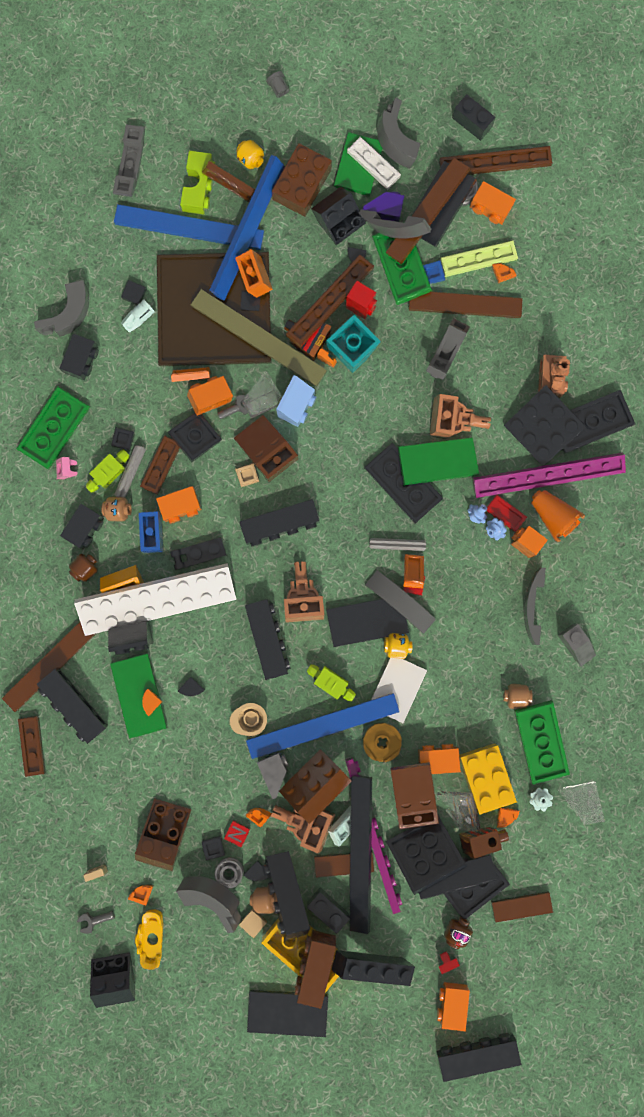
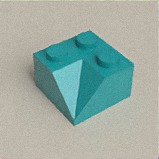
[326,315,381,373]

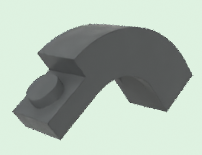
[377,98,421,169]
[34,280,89,337]
[426,318,470,380]
[176,876,241,933]

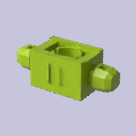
[86,450,130,493]
[307,664,356,701]

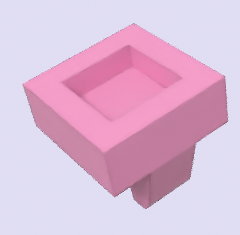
[56,457,77,479]

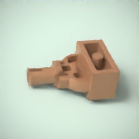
[538,355,570,398]
[430,394,491,438]
[284,562,324,622]
[271,805,335,853]

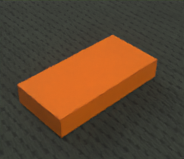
[171,367,211,382]
[404,554,424,588]

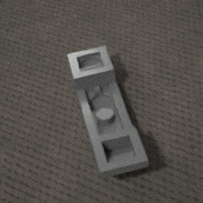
[113,124,145,197]
[359,210,431,238]
[524,568,546,645]
[365,570,436,634]

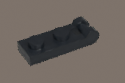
[170,537,227,571]

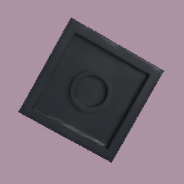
[168,413,222,463]

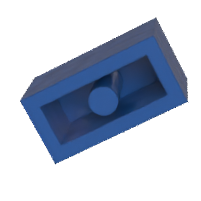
[139,511,163,553]

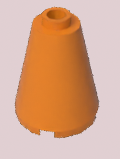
[532,490,585,542]

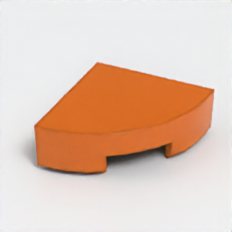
[492,263,517,283]
[317,348,337,368]
[142,688,163,716]
[497,807,520,828]
[245,808,272,828]
[128,885,153,906]

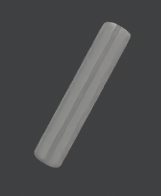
[114,445,146,497]
[369,538,426,551]

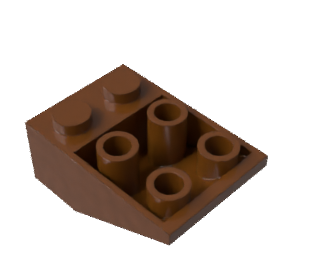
[234,415,299,482]
[390,762,439,829]
[135,798,192,872]

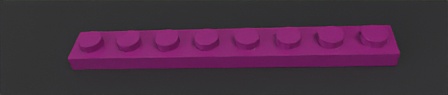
[473,452,626,498]
[345,757,403,914]

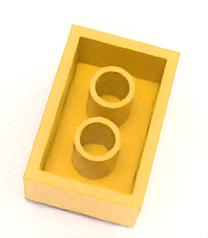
[459,743,517,815]

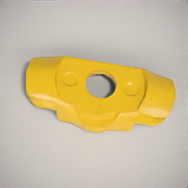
[135,909,163,970]

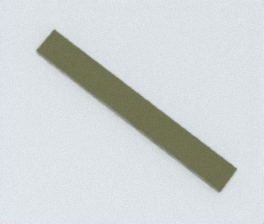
[191,289,327,387]

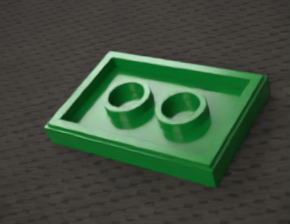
[334,132,383,196]

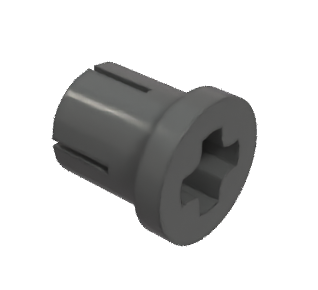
[266,71,289,98]

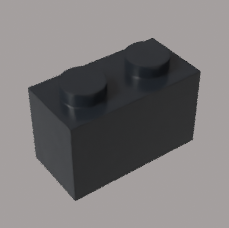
[452,94,496,141]
[59,334,99,381]
[60,504,104,549]
[307,887,350,934]

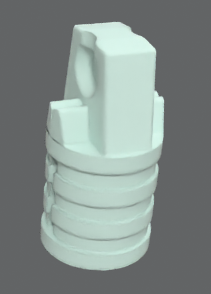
[121,299,155,332]

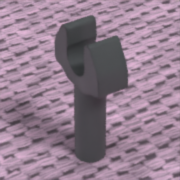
[217,395,253,419]
[77,911,115,934]

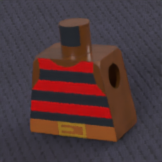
[284,319,331,361]
[459,827,509,859]

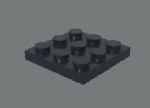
[504,385,586,466]
[386,814,466,895]

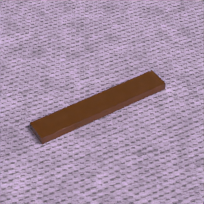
[439,146,553,175]
[386,158,470,264]
[286,255,374,348]
[409,292,523,318]
[2,622,97,712]

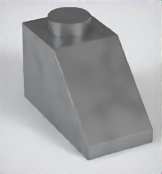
[558,624,596,667]
[257,752,289,799]

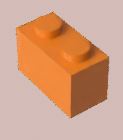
[470,181,516,225]
[235,249,273,298]
[187,376,233,416]
[156,486,202,524]
[511,526,548,558]
[418,744,461,774]
[437,982,470,1031]

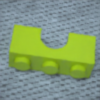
[180,151,216,215]

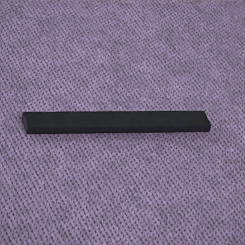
[349,775,372,934]

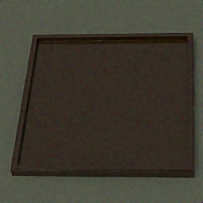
[157,252,272,366]

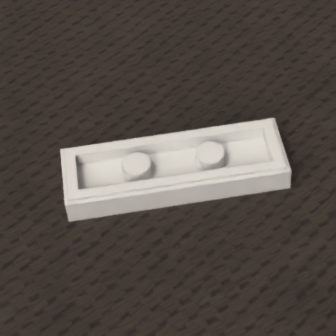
[347,137,401,190]

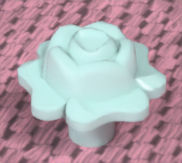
[529,788,553,811]

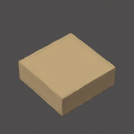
[235,463,259,488]
[83,864,108,882]
[239,909,267,938]

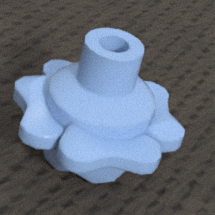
[467,504,487,523]
[486,518,507,540]

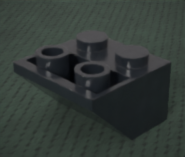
[311,187,366,245]
[108,621,154,655]
[90,952,135,1008]

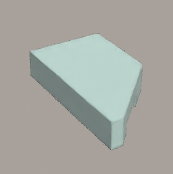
[328,806,351,847]

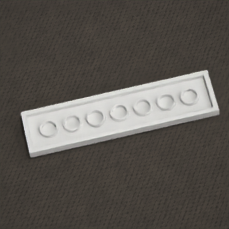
[74,563,236,636]

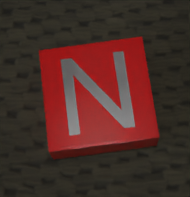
[224,820,250,847]

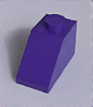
[363,191,404,222]

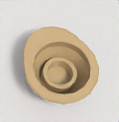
[230,703,267,736]

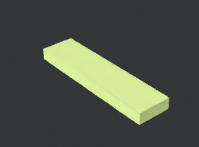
[440,240,518,277]

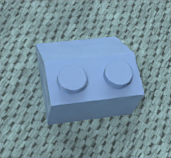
[276,375,316,427]

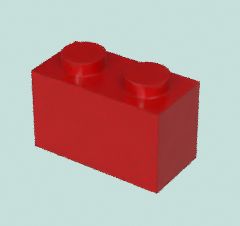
[346,281,377,319]

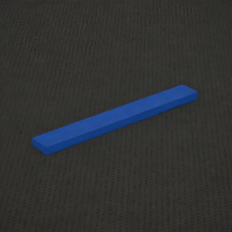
[210,155,285,300]
[114,204,264,251]
[246,693,400,759]

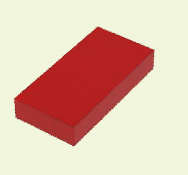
[486,495,527,532]

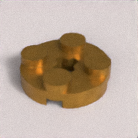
[363,723,402,762]

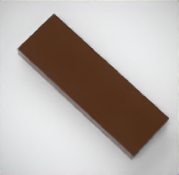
[202,161,255,202]
[140,435,180,495]
[18,716,45,777]
[314,851,374,877]
[491,892,553,923]

